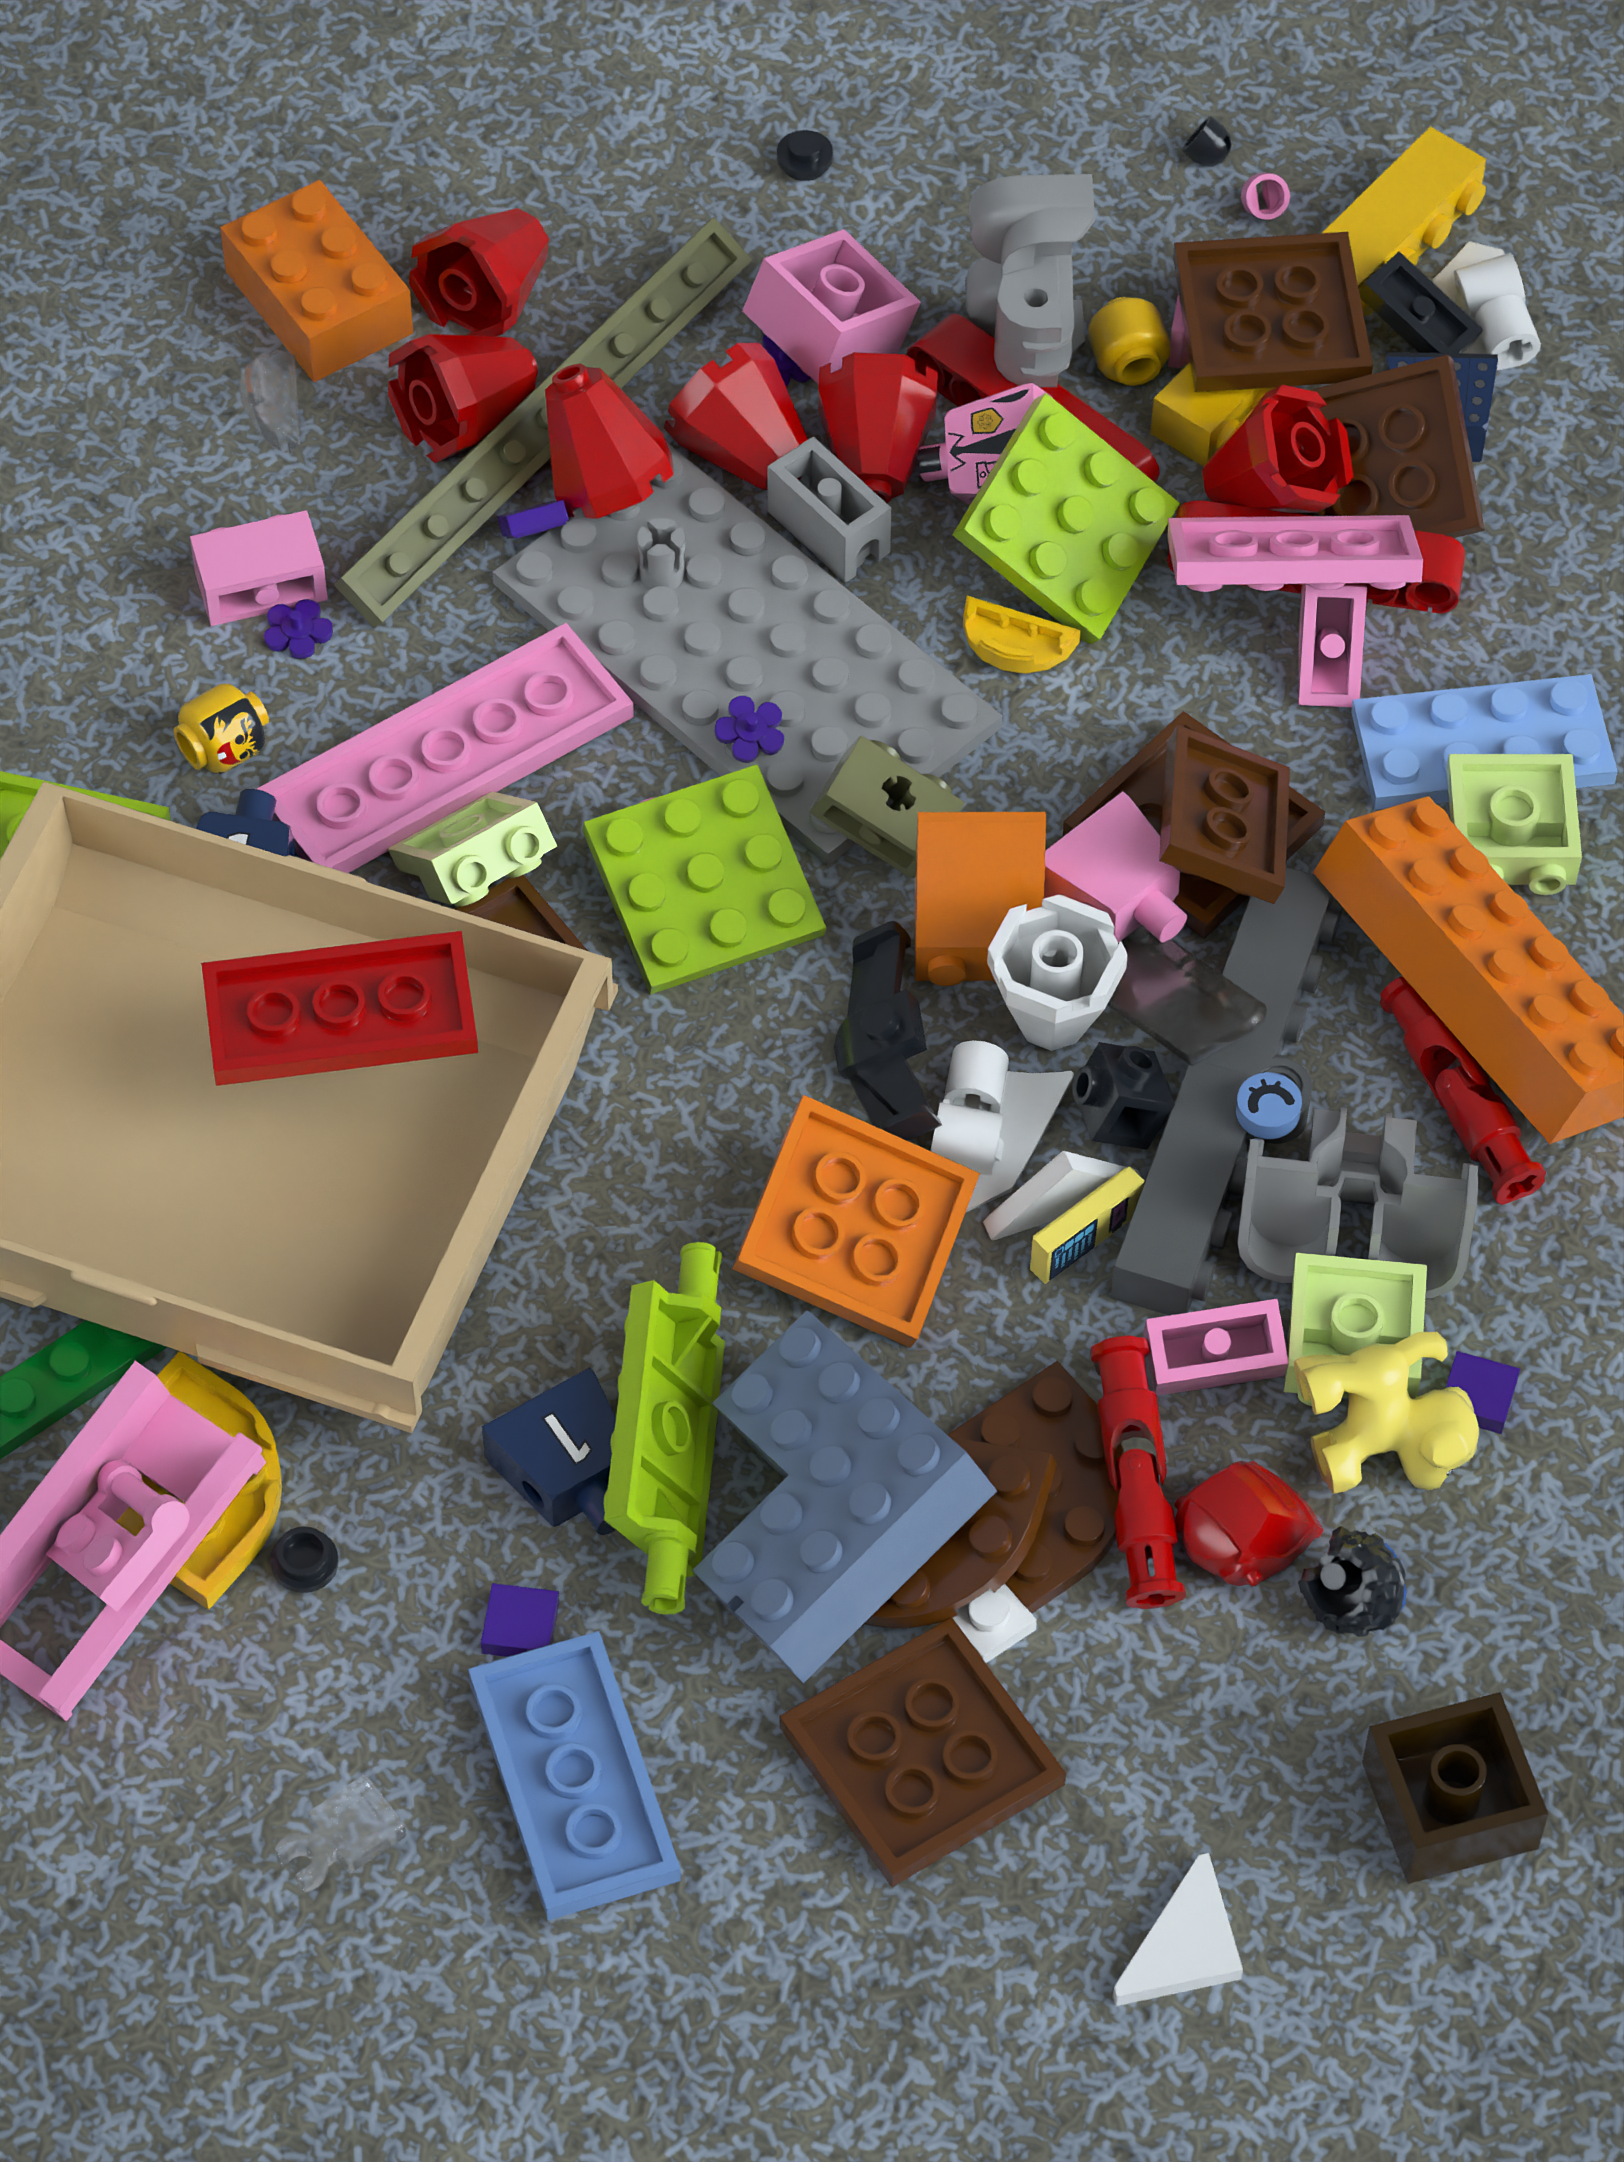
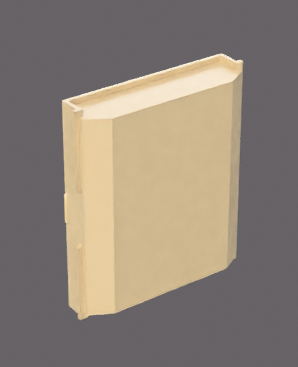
[0,781,618,1433]

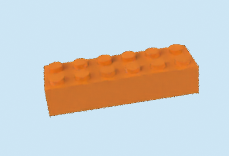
[1313,796,1624,1144]

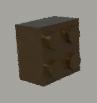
[1362,1692,1549,1884]

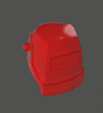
[1174,1461,1324,1587]

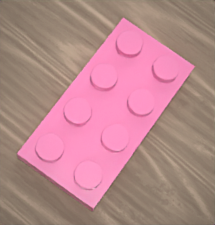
[1168,515,1423,592]

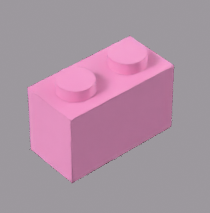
[190,510,328,626]
[1143,1299,1289,1396]

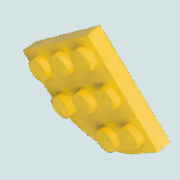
[116,1351,282,1610]

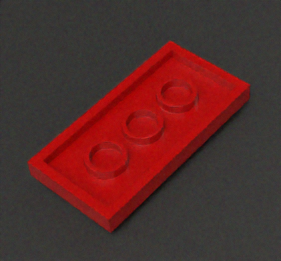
[201,931,478,1086]

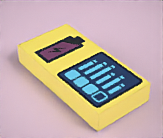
[1030,1167,1145,1284]

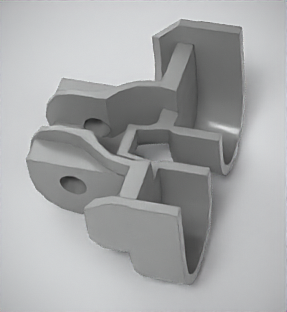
[965,174,1095,387]
[1238,1107,1479,1298]

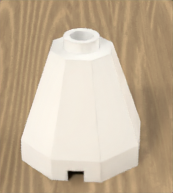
[987,894,1127,1051]

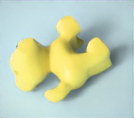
[1294,1332,1479,1494]

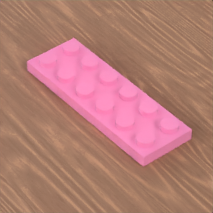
[257,623,634,873]

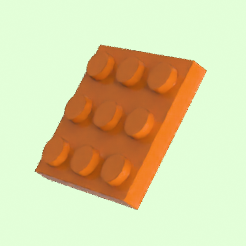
[732,1095,980,1348]

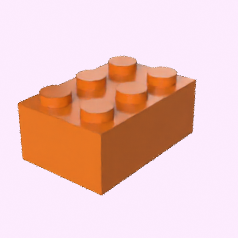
[220,180,414,382]

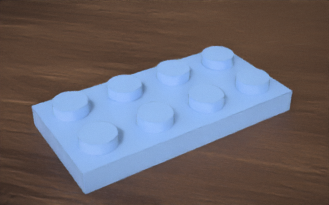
[1351,674,1618,810]

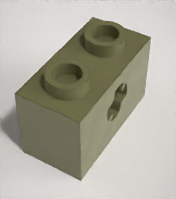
[809,735,965,878]

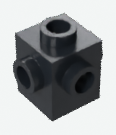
[1072,1042,1175,1150]

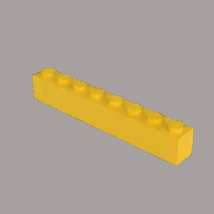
[1150,126,1486,467]

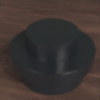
[777,130,833,181]
[270,1526,339,1593]

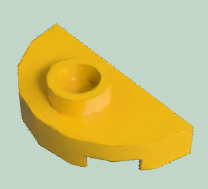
[963,595,1081,674]

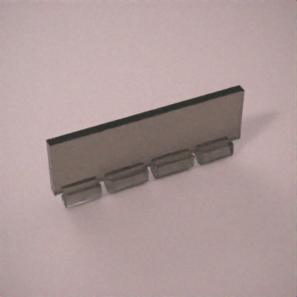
[1107,925,1267,1066]

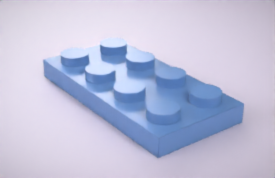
[468,1631,681,1921]

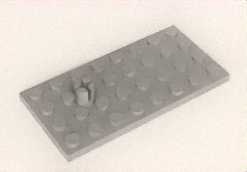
[493,443,1002,866]

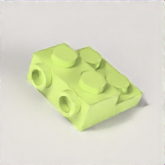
[1446,754,1582,895]
[388,791,557,907]
[1284,1253,1427,1406]

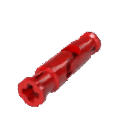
[1380,976,1546,1205]
[1090,1336,1186,1609]

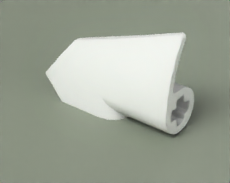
[1432,241,1541,370]
[931,1040,1074,1212]

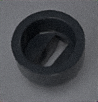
[1182,116,1232,167]

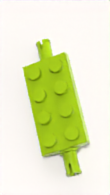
[604,1242,725,1615]

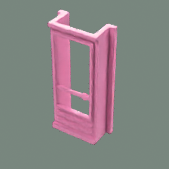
[0,1361,266,1721]

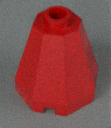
[409,208,549,337]
[388,334,538,463]
[664,343,808,490]
[818,352,938,503]
[545,364,674,519]
[1202,385,1354,513]

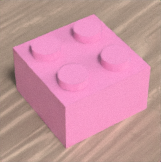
[742,229,921,384]

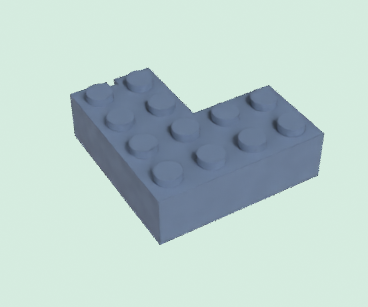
[692,1310,997,1683]

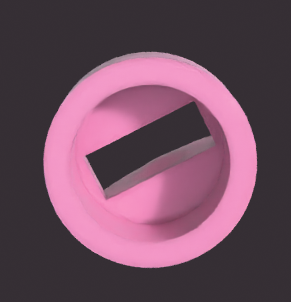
[1240,172,1290,220]

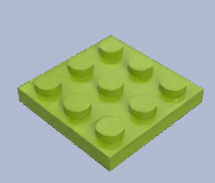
[952,393,1180,644]
[582,764,826,995]

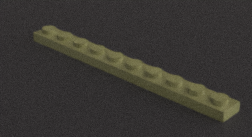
[333,217,752,628]

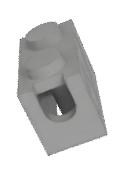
[768,436,891,583]

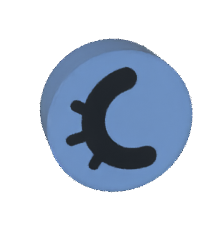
[1236,1072,1302,1139]

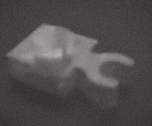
[275,1774,407,1893]

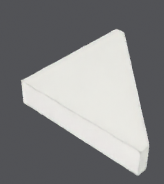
[983,1151,1142,1240]
[1113,1853,1243,2006]

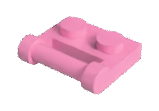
[46,1460,189,1612]

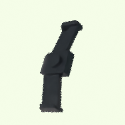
[834,921,942,1141]

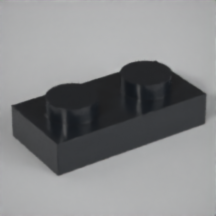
[1359,251,1483,353]

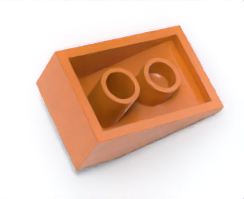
[914,812,1046,986]

